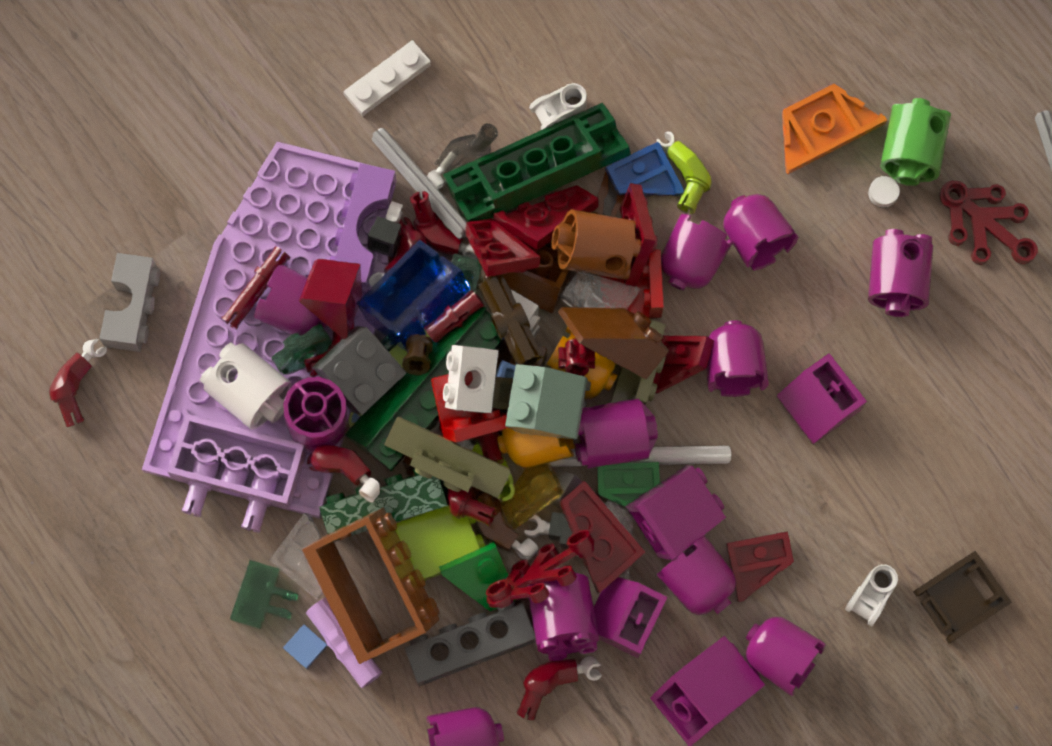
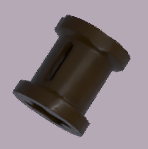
[402,334,433,375]

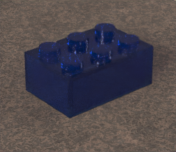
[356,240,470,352]

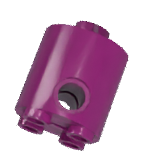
[868,229,934,317]
[283,377,348,452]
[574,398,658,469]
[528,568,599,661]

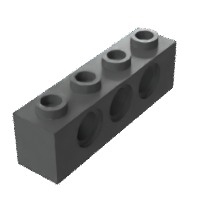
[405,601,536,687]

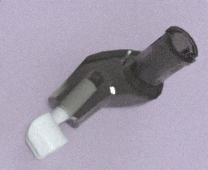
[427,123,498,190]

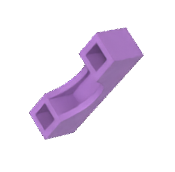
[330,163,397,292]

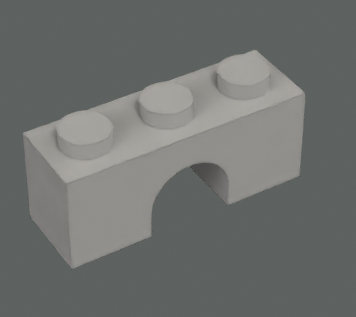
[99,253,160,352]

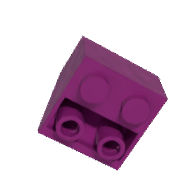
[776,353,867,445]
[594,577,667,659]

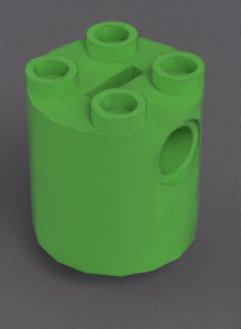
[880,98,951,186]

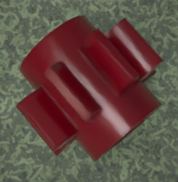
[558,339,595,376]

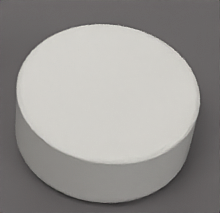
[868,176,900,208]

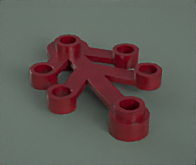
[939,180,1038,265]
[486,530,595,608]

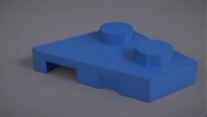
[605,141,684,196]

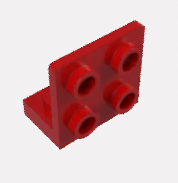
[600,249,664,318]
[431,371,508,443]

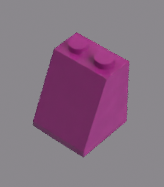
[625,465,726,560]
[650,635,765,746]

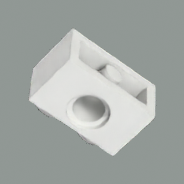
[443,345,498,413]

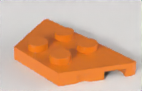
[782,84,887,174]

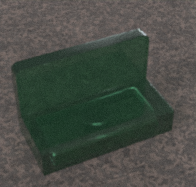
[451,254,483,295]

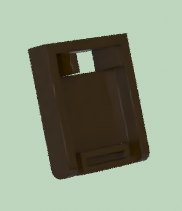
[913,551,1012,644]

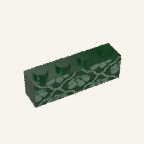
[319,469,448,541]

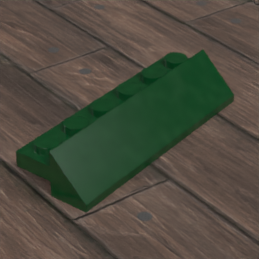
[443,102,631,222]
[345,306,504,472]

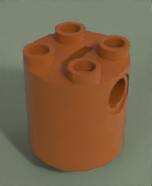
[552,210,641,280]

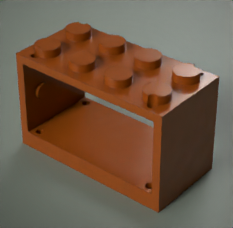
[302,507,440,664]

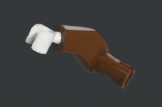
[470,486,538,560]

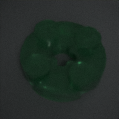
[271,324,333,375]

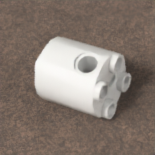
[200,342,291,430]

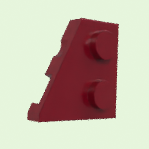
[653,335,714,394]
[726,531,794,602]

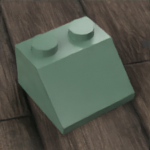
[505,364,587,440]

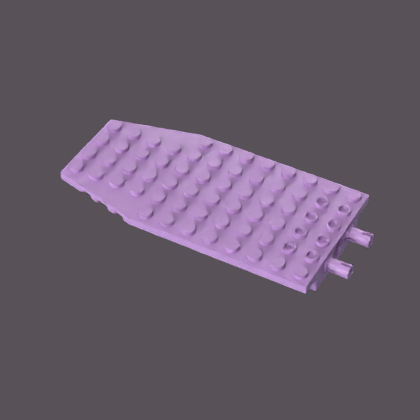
[142,142,389,533]

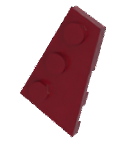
[621,183,658,287]
[494,185,599,250]
[465,218,540,277]
[559,481,645,594]

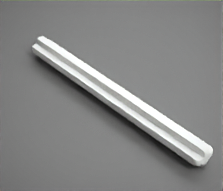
[549,446,731,467]

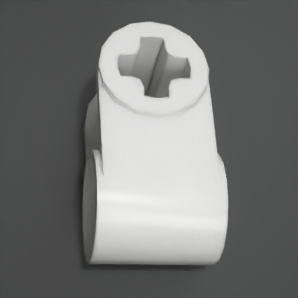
[529,83,587,130]
[845,565,898,627]

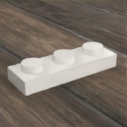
[343,40,431,117]

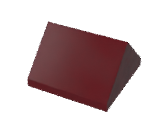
[299,258,362,339]

